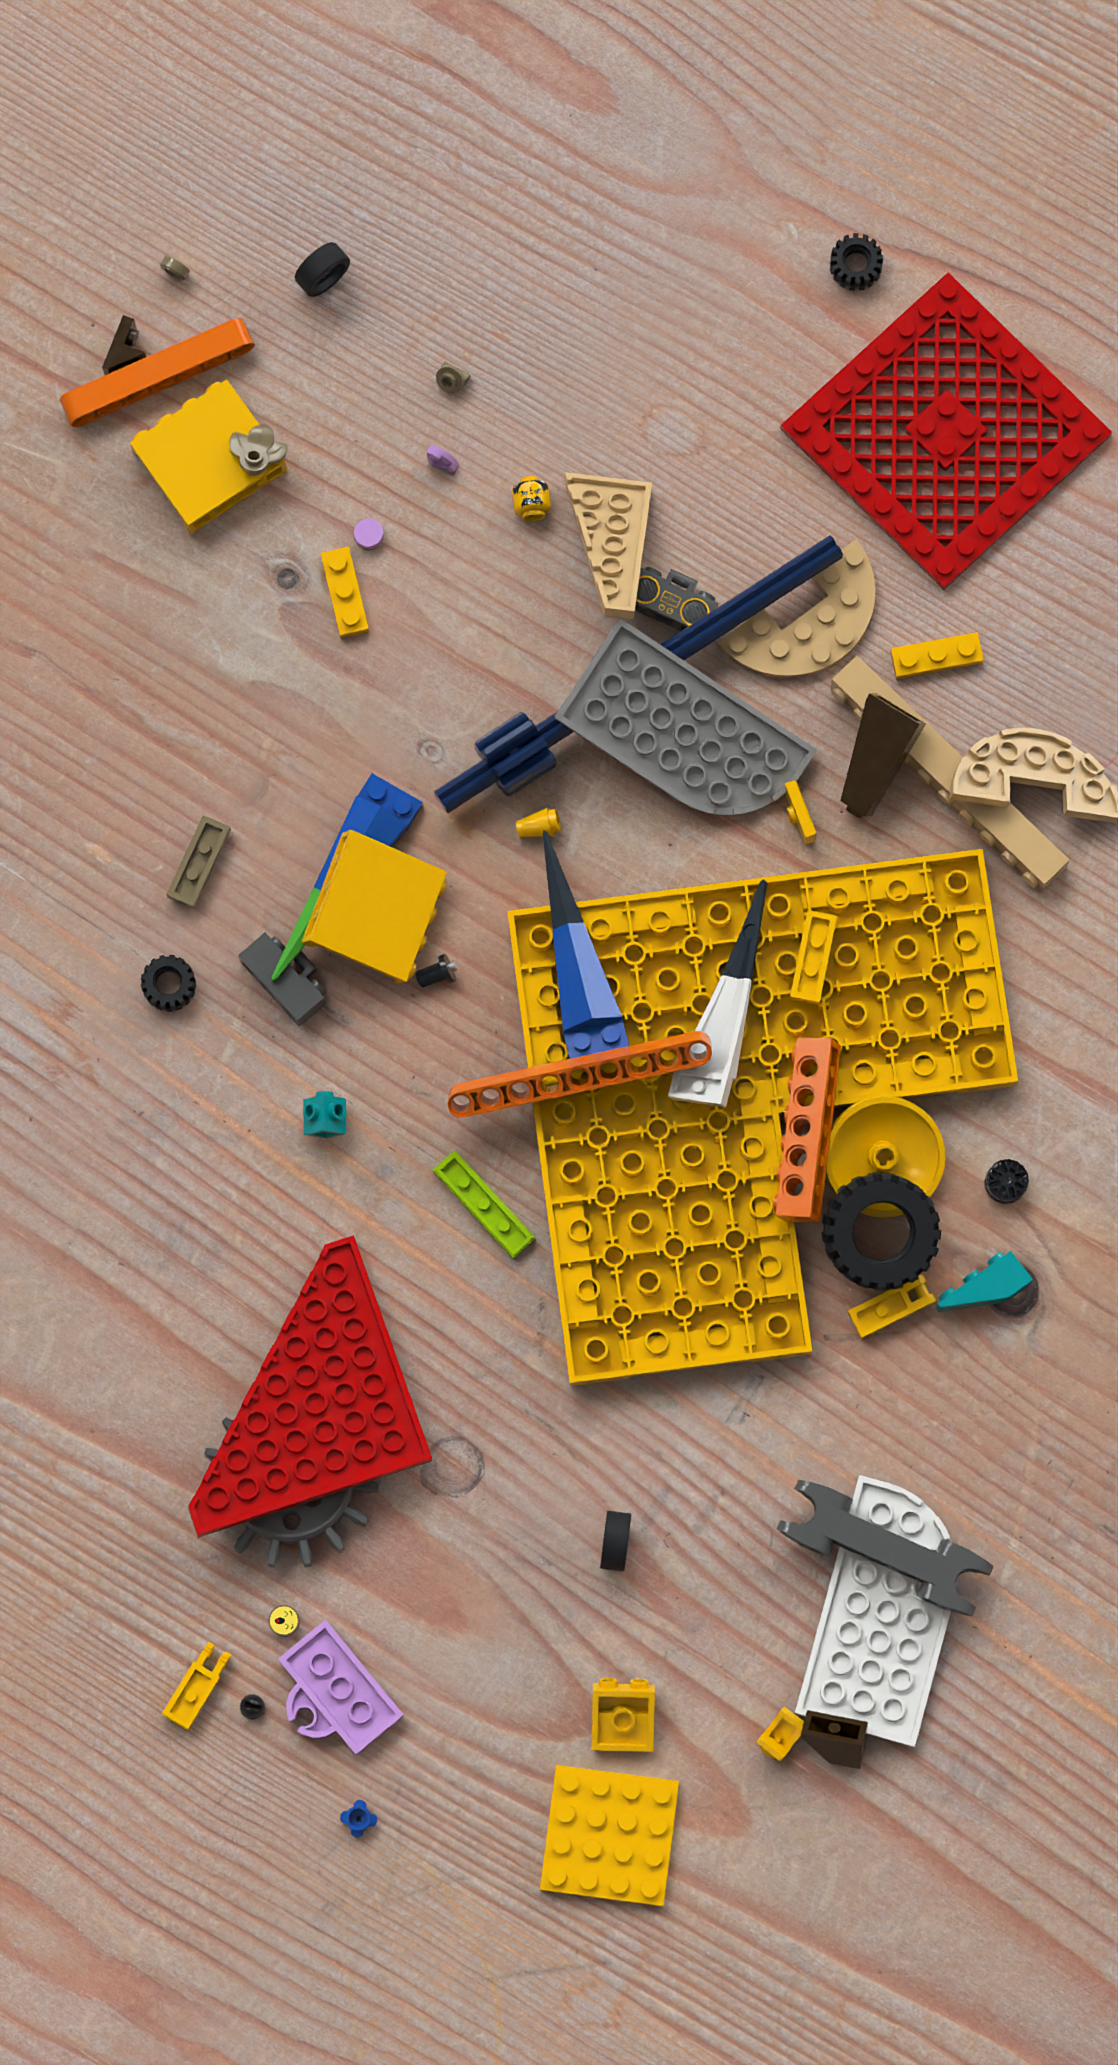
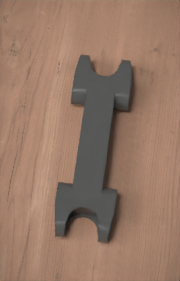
[777,1480,993,1616]

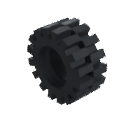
[830,233,883,291]

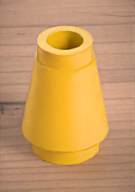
[516,807,561,838]

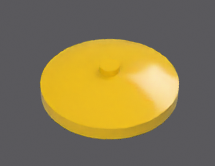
[826,1096,945,1218]

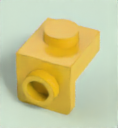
[756,1706,804,1761]

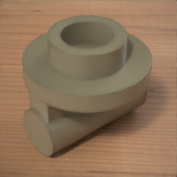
[436,362,471,393]

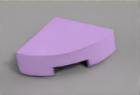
[427,444,459,473]

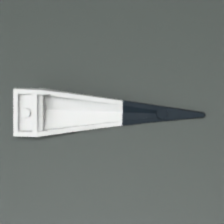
[668,879,767,1107]

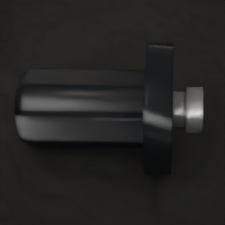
[415,954,458,987]

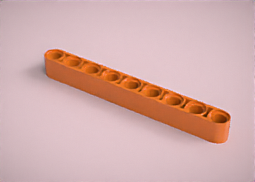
[447,1031,712,1118]

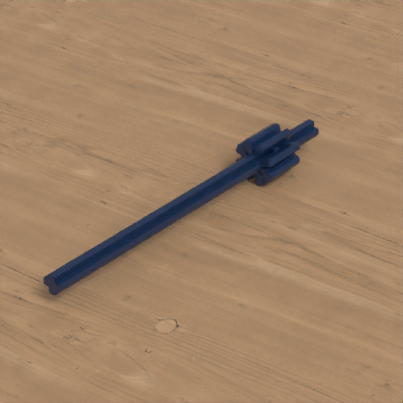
[434,535,843,814]

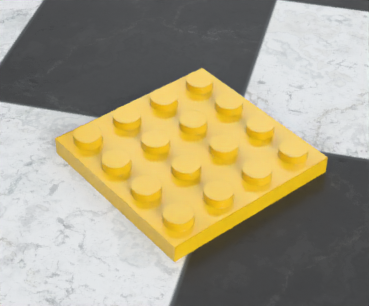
[540,1765,679,1907]

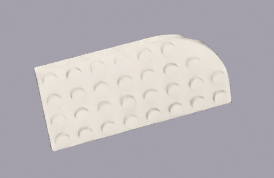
[795,1475,957,1748]

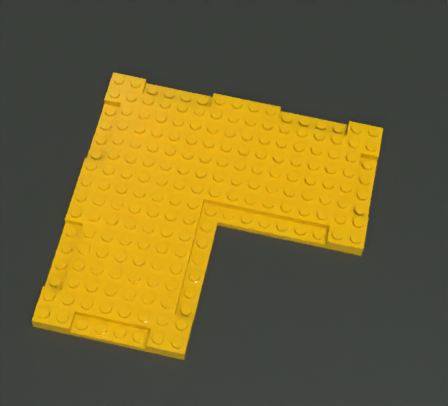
[507,849,1018,1386]

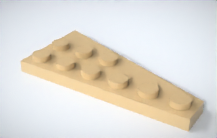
[564,472,652,619]

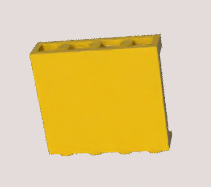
[130,379,288,534]
[301,830,447,984]

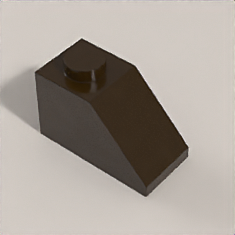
[801,1710,868,1769]

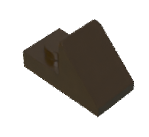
[102,315,146,375]

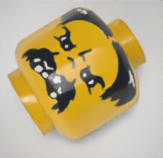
[512,476,552,522]

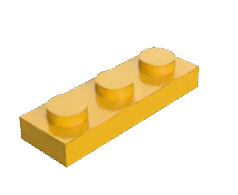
[320,546,369,638]
[890,632,984,680]
[790,910,837,1005]

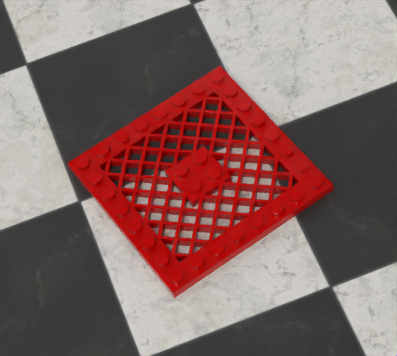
[780,272,1112,590]

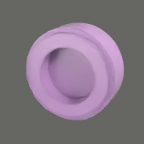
[354,518,384,550]

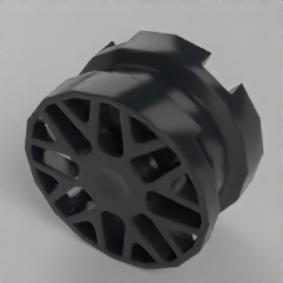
[984,1159,1029,1204]

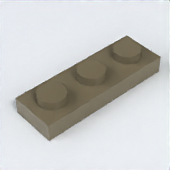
[166,815,231,909]

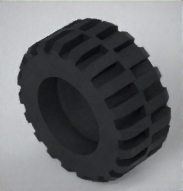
[821,1172,941,1291]

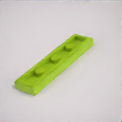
[432,1150,536,1260]

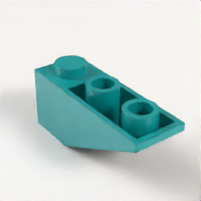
[936,1251,1033,1312]

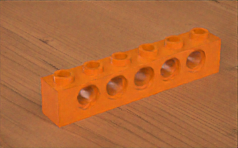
[773,1037,841,1224]

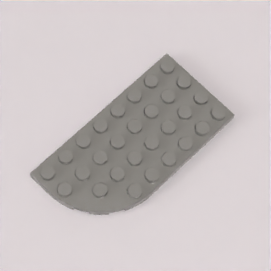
[554,618,817,815]

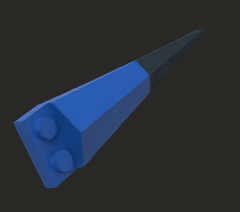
[543,830,629,1059]

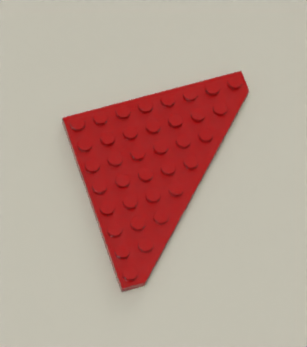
[188,1235,432,1538]

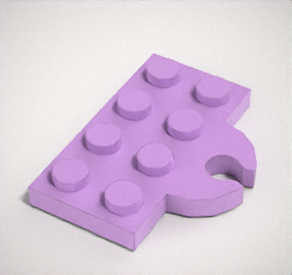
[278,1619,404,1756]

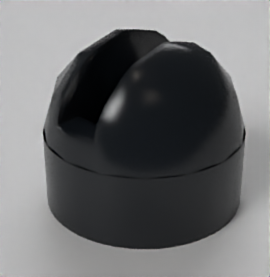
[240,1694,265,1720]

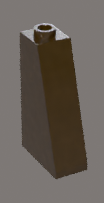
[840,693,926,818]

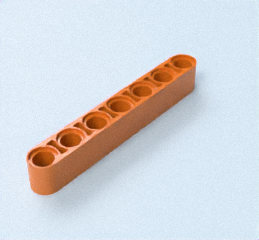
[59,318,255,427]

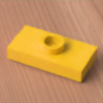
[784,780,816,845]

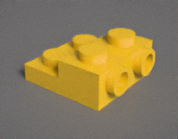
[591,1678,655,1752]

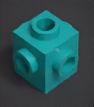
[303,1091,347,1138]

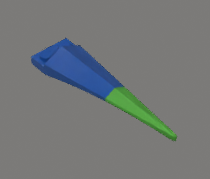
[272,773,423,982]

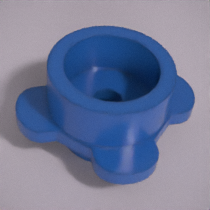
[340,1800,377,1838]

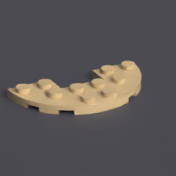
[717,539,876,679]
[949,728,1118,824]

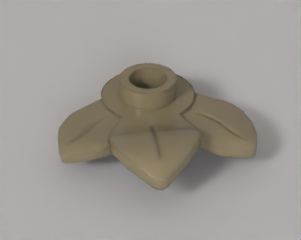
[230,424,288,476]

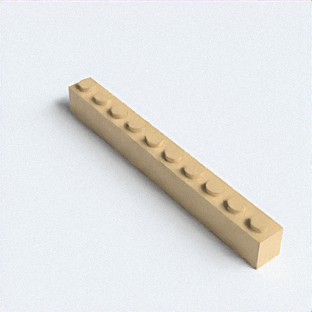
[831,655,1069,891]

